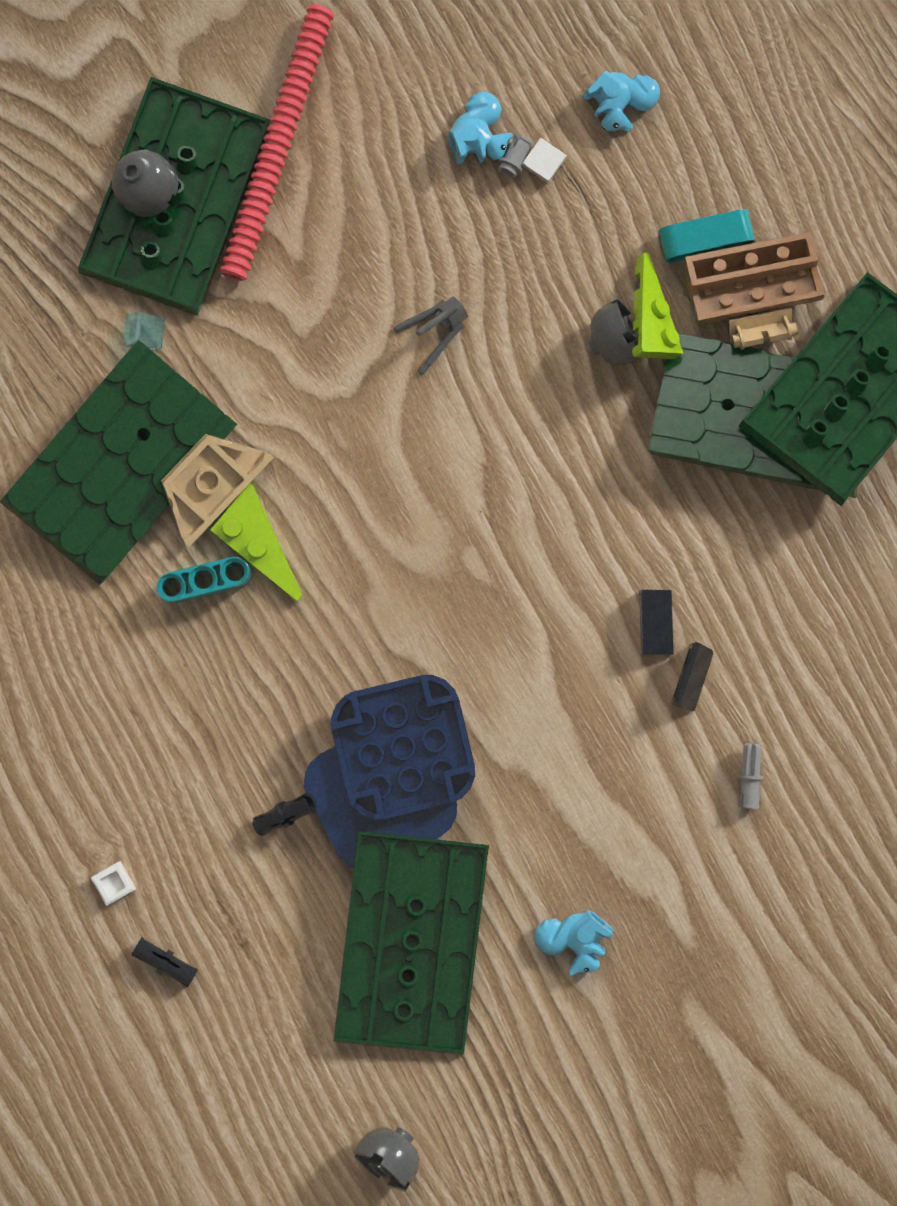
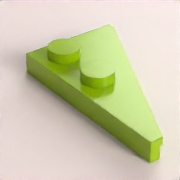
[632,253,684,359]
[210,483,302,602]

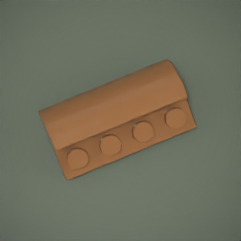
[684,232,824,325]

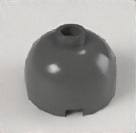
[112,150,178,217]
[587,298,641,365]
[353,1127,420,1192]

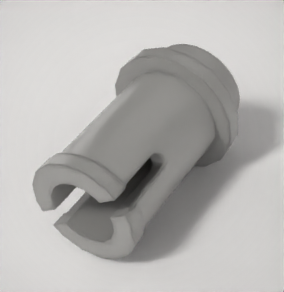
[498,134,533,178]

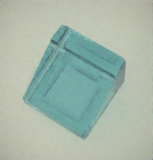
[123,312,165,349]

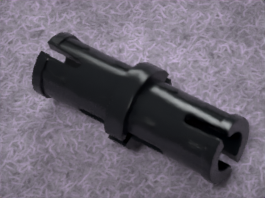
[252,792,317,836]
[131,937,198,988]

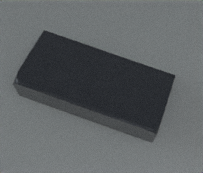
[639,589,674,655]
[671,642,713,711]

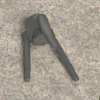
[394,297,468,375]

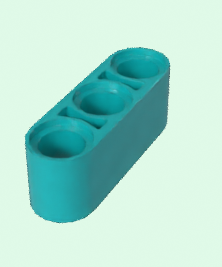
[658,209,755,263]
[157,557,252,604]

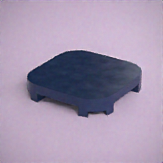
[331,675,475,820]
[304,746,457,868]

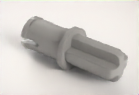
[738,743,764,809]

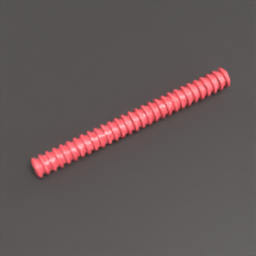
[220,4,334,281]

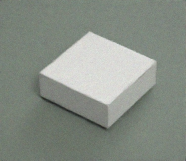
[522,138,567,183]
[91,861,136,906]

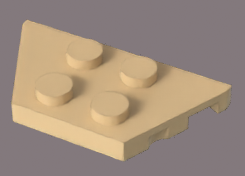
[161,434,274,548]

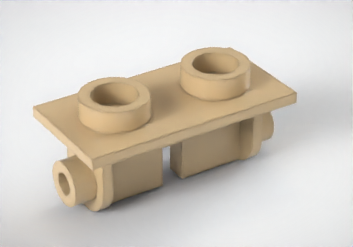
[728,307,798,350]

